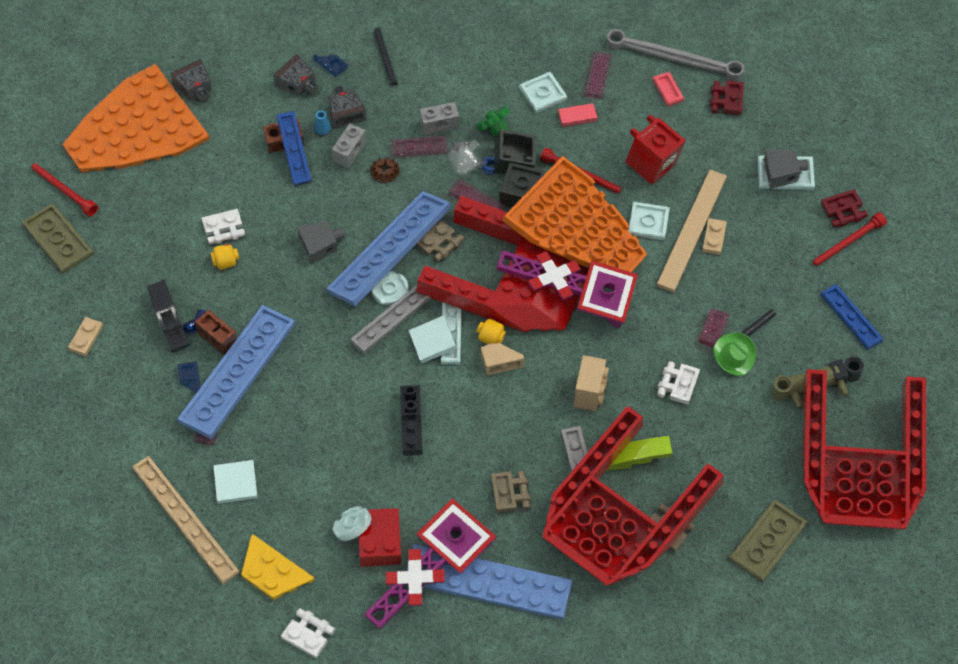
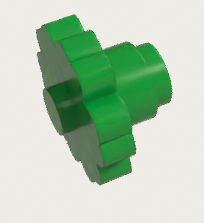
[476,105,510,137]

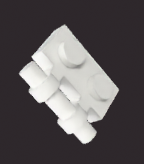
[202,209,245,245]
[657,361,700,405]
[281,608,335,658]

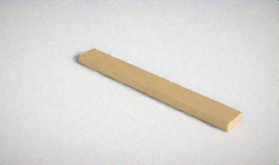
[657,170,727,293]
[132,456,240,584]

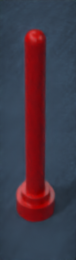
[540,147,621,193]
[31,163,99,217]
[813,212,887,266]

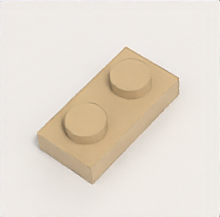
[702,218,727,255]
[68,317,103,357]

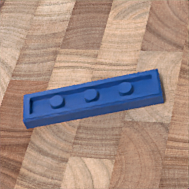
[276,111,312,185]
[821,284,883,350]

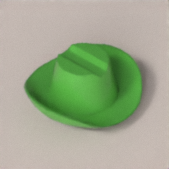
[714,333,756,376]

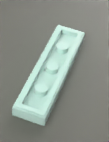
[441,302,461,365]

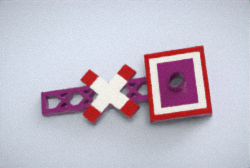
[496,250,638,329]
[364,498,497,630]

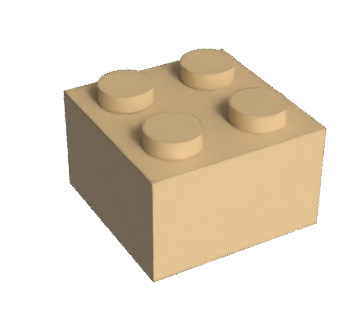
[574,355,609,411]

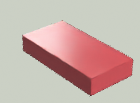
[653,72,684,107]
[558,103,597,127]

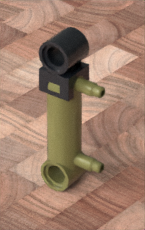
[771,356,864,409]

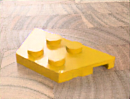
[241,535,314,600]

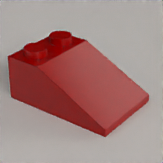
[359,508,401,567]

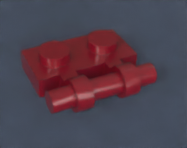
[710,81,744,115]
[820,189,868,228]

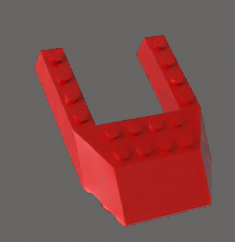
[417,196,589,332]
[802,369,926,530]
[542,406,724,586]

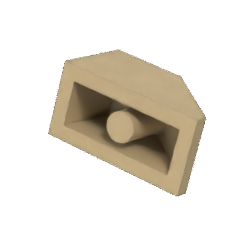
[481,343,524,376]

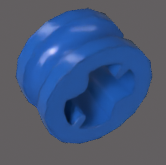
[482,157,496,175]

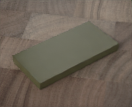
[21,203,94,274]
[729,499,808,583]

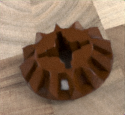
[370,156,400,183]

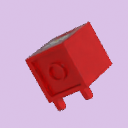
[625,115,686,185]

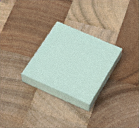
[519,72,567,113]
[628,202,670,241]
[409,316,457,363]
[213,460,258,504]

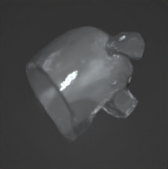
[447,139,487,177]

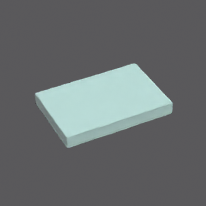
[758,156,815,190]

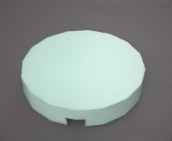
[371,271,409,306]
[333,506,372,541]

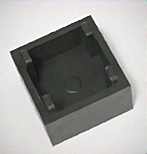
[494,129,536,173]
[499,162,545,207]

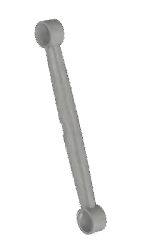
[607,29,744,81]

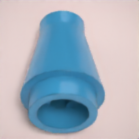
[313,110,331,135]

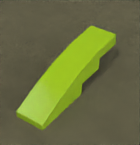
[606,436,672,471]

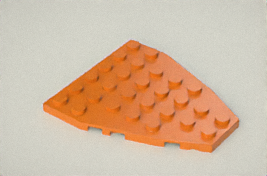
[63,64,210,173]
[502,156,647,272]

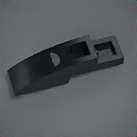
[147,280,190,352]
[400,385,423,456]

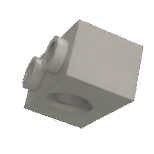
[420,102,459,136]
[332,123,366,169]

